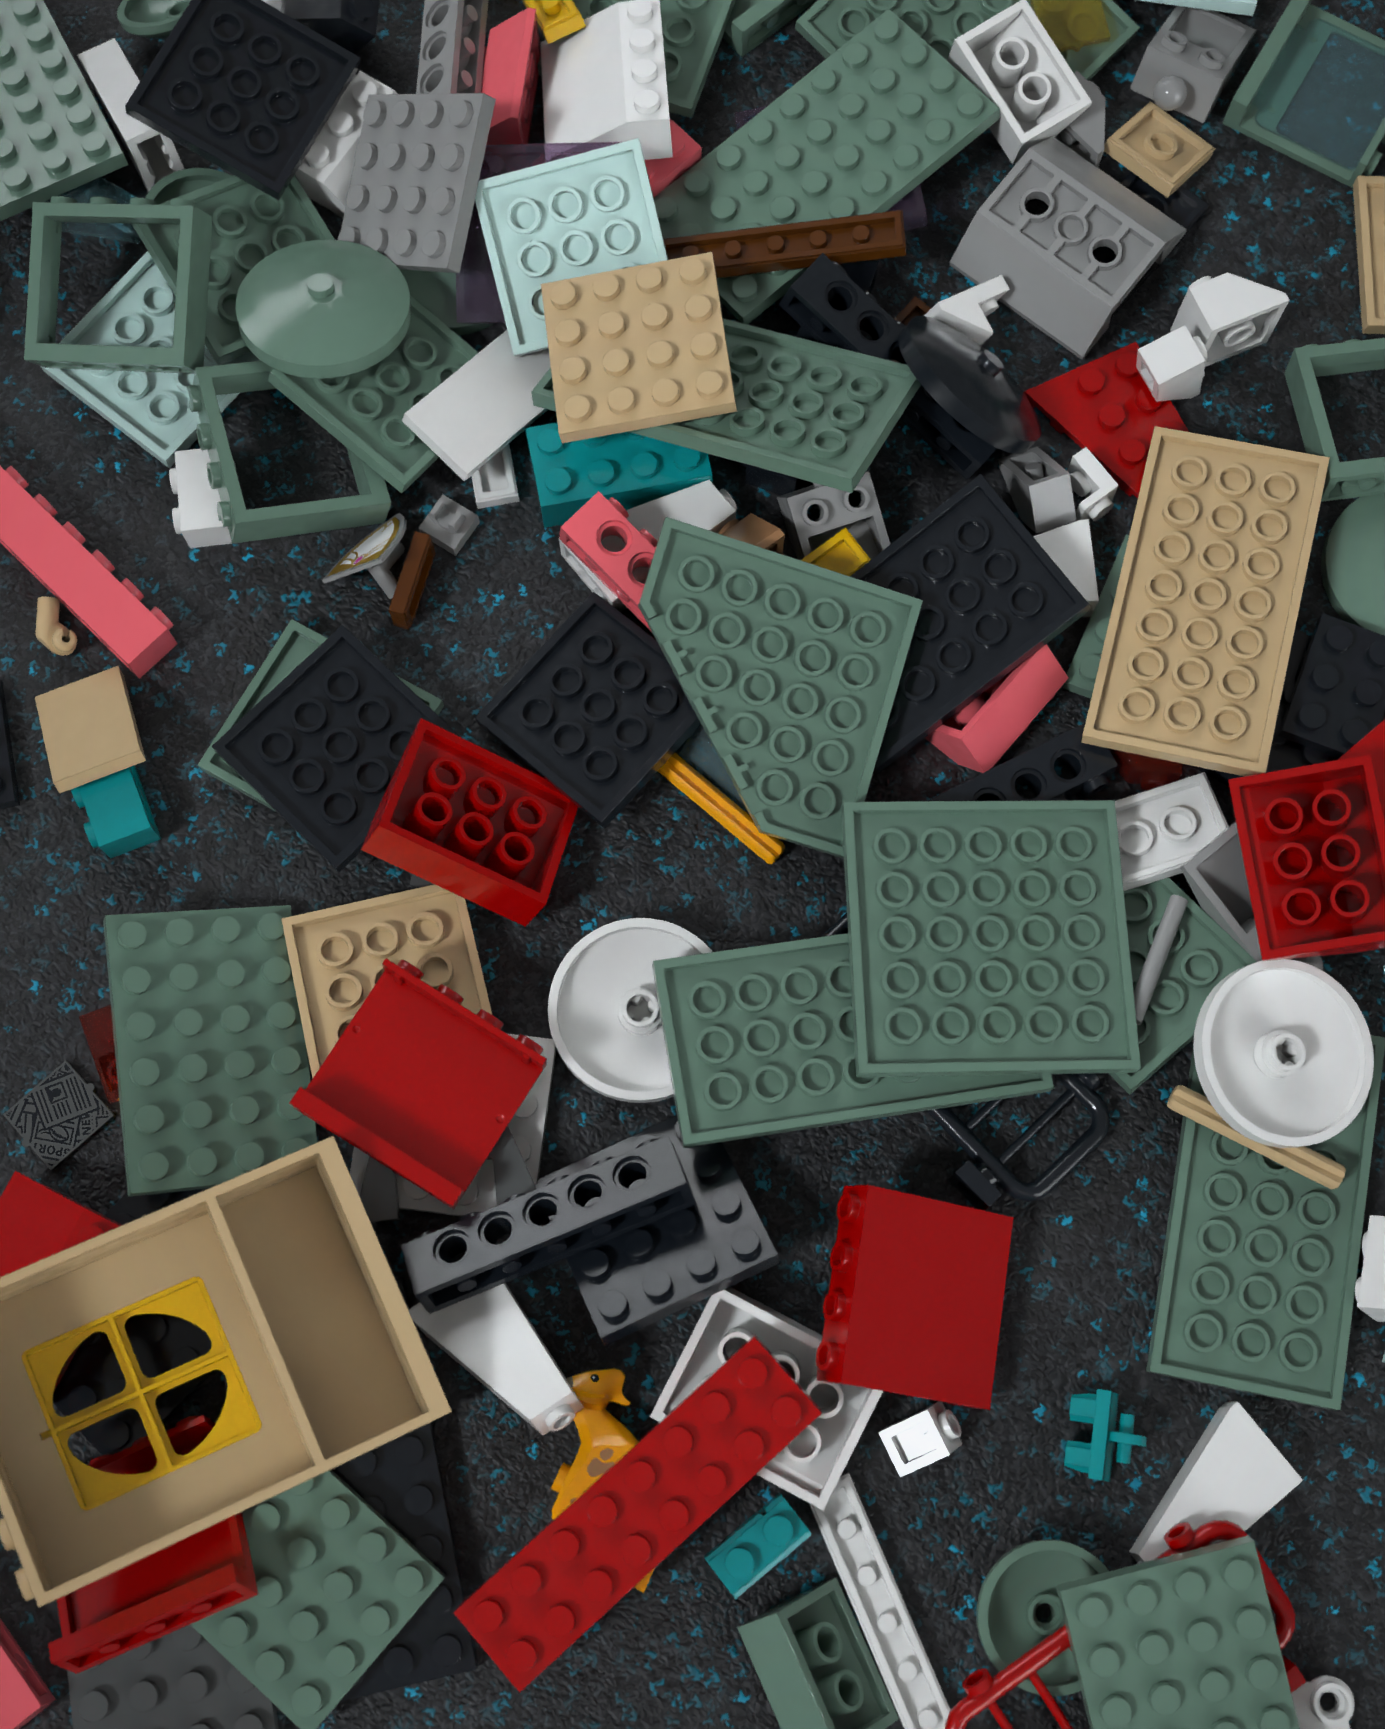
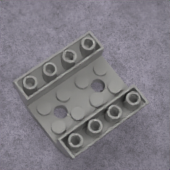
[949,136,1187,360]

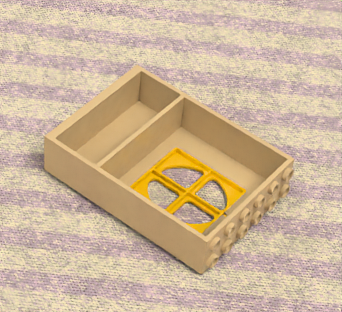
[0,1136,452,1608]

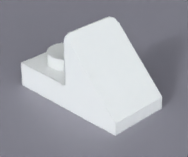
[924,275,1010,345]

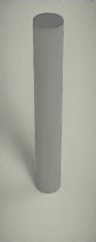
[1133,895,1188,1025]

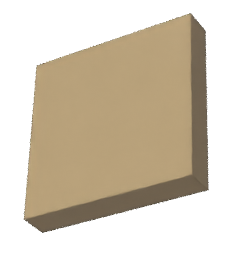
[1104,102,1215,198]

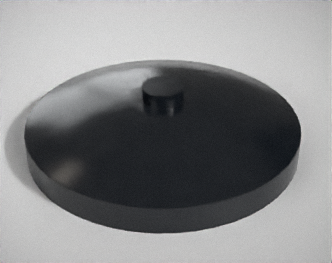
[898,316,1042,454]

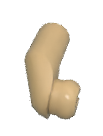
[35,596,77,656]

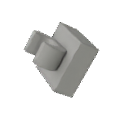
[419,494,480,556]

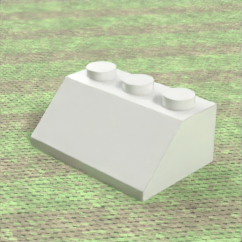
[947,0,1092,164]
[295,71,397,218]

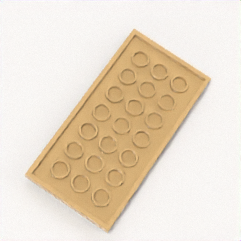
[1081,426,1330,777]

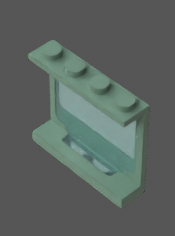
[1222,0,1385,188]

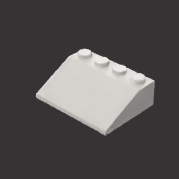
[540,0,673,163]
[650,1287,883,1511]

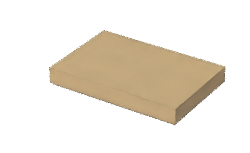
[35,666,146,794]

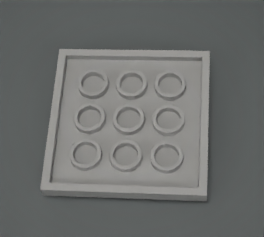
[338,93,496,273]

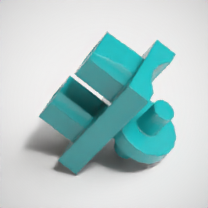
[1064,1389,1147,1482]

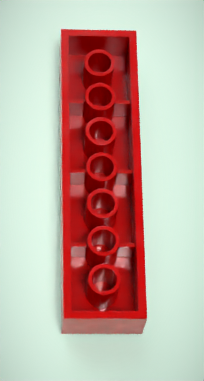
[453,1335,822,1693]

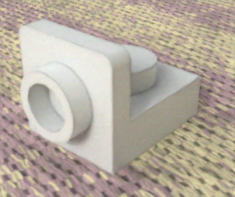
[1067,447,1119,521]
[879,1401,962,1477]

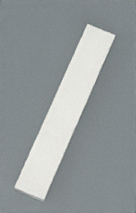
[809,1473,950,1729]

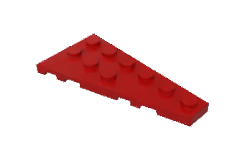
[1024,342,1189,499]

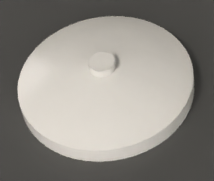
[548,918,713,1103]
[1193,959,1374,1148]

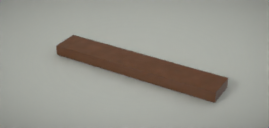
[664,210,906,278]

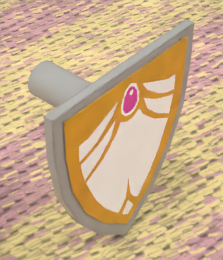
[322,513,407,599]

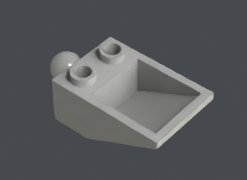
[1130,6,1256,123]
[777,471,890,560]
[1180,821,1323,971]

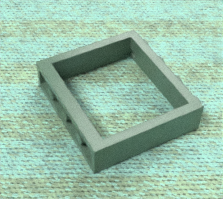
[24,196,213,374]
[1284,338,1385,502]
[187,361,391,544]

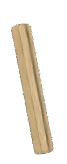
[1167,1085,1346,1189]

